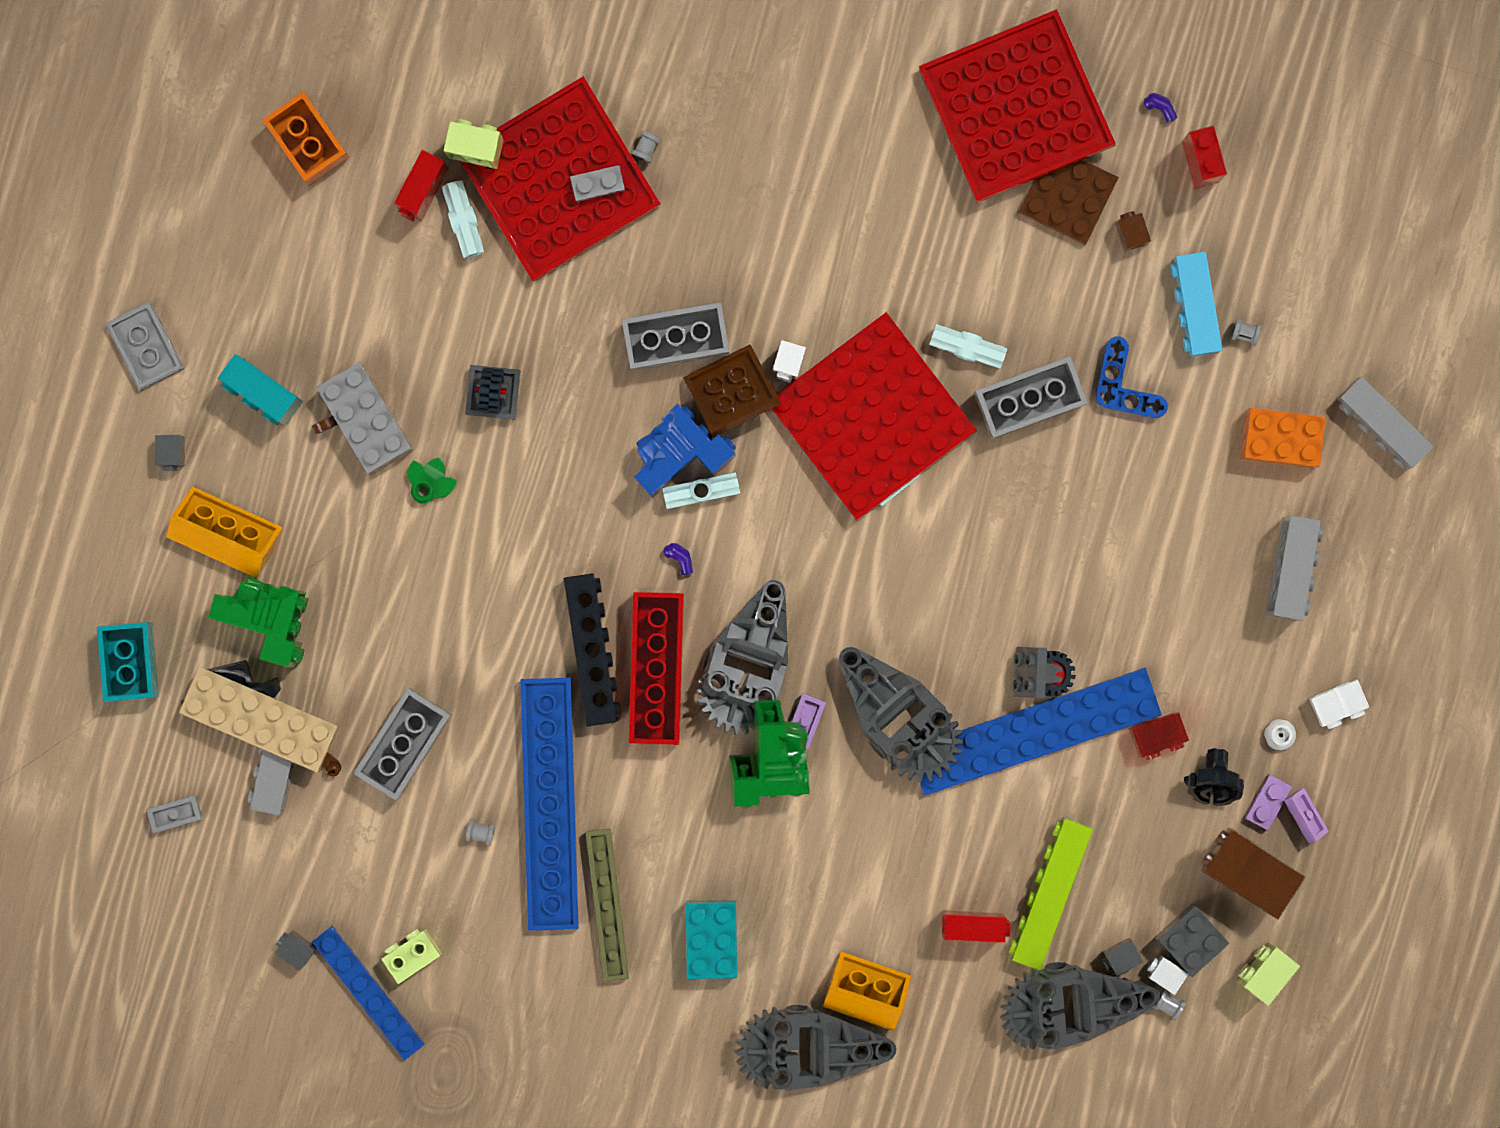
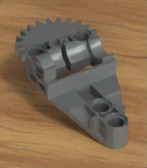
[696,580,788,735]
[839,647,963,782]
[1000,962,1160,1050]
[735,1005,897,1091]

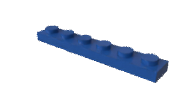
[312,926,425,1061]

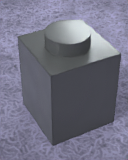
[155,435,185,471]
[275,930,317,971]
[1102,938,1143,976]

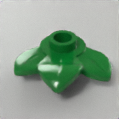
[407,457,457,504]

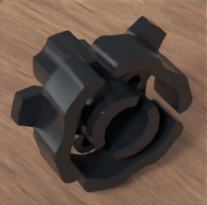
[1184,748,1244,806]

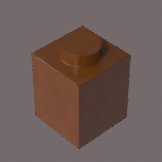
[1115,211,1151,252]

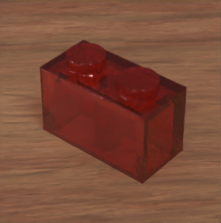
[1129,712,1189,760]

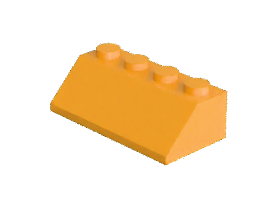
[166,486,283,578]

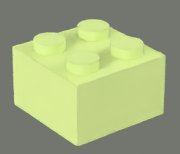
[444,119,503,169]
[1237,943,1300,1006]

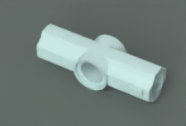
[442,180,484,259]
[929,324,1007,369]
[662,472,740,509]

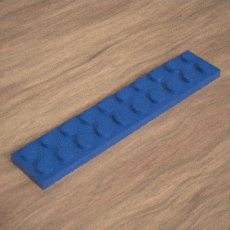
[920,668,1162,796]
[520,678,579,931]

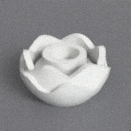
[1264,719,1296,751]

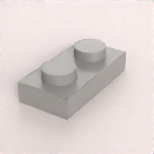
[570,165,625,202]
[146,795,203,833]

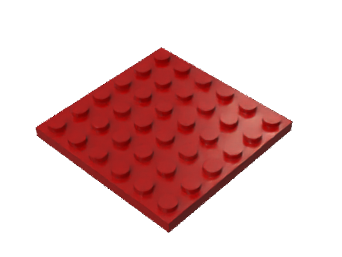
[918,9,1116,203]
[460,76,661,282]
[772,312,977,521]

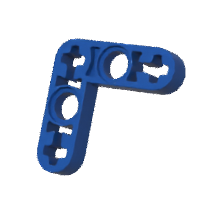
[1095,336,1168,418]

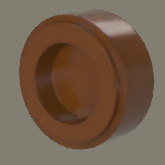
[312,416,337,434]

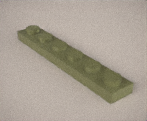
[586,828,629,982]

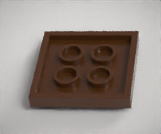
[1018,160,1119,245]
[683,344,781,438]

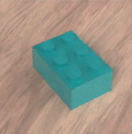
[218,354,303,426]
[97,622,159,702]
[685,900,738,979]

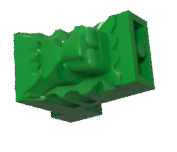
[208,577,308,667]
[729,700,810,808]

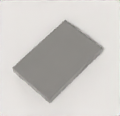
[105,301,185,391]

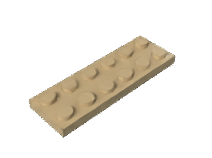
[179,667,339,773]

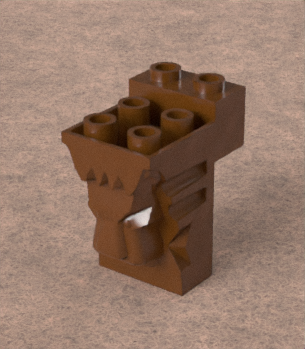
[1201,828,1305,920]

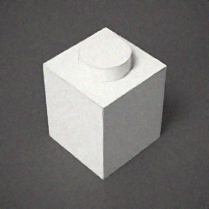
[1146,955,1188,995]

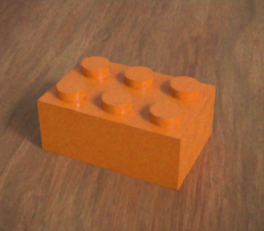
[262,92,350,185]
[1241,408,1326,469]

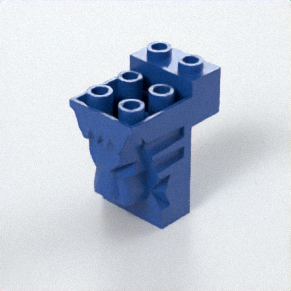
[634,404,736,498]

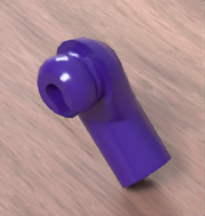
[1143,93,1178,123]
[664,543,693,575]

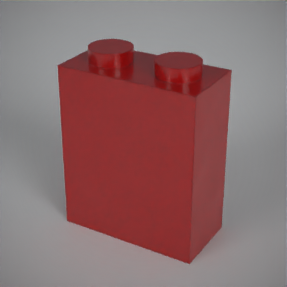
[1181,125,1227,189]
[394,150,449,222]
[942,910,1011,943]

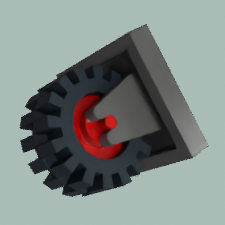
[465,365,521,420]
[1012,647,1076,699]

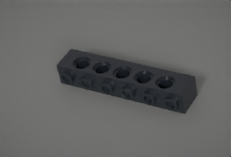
[564,573,621,727]

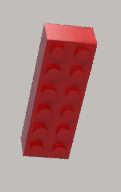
[629,592,684,745]

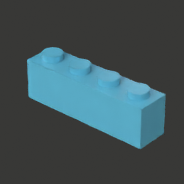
[1170,252,1222,357]

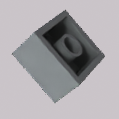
[1155,904,1230,977]

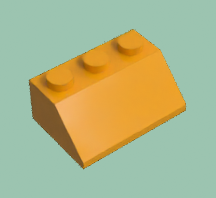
[823,952,912,1031]

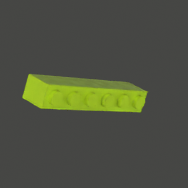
[1008,817,1093,970]

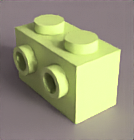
[382,928,442,984]

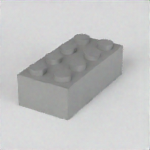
[622,302,730,371]
[974,356,1088,440]
[316,362,414,475]
[1266,515,1323,621]
[354,688,453,801]

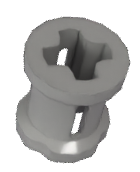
[631,131,661,163]
[1231,318,1262,346]
[466,819,495,846]
[1154,989,1186,1021]

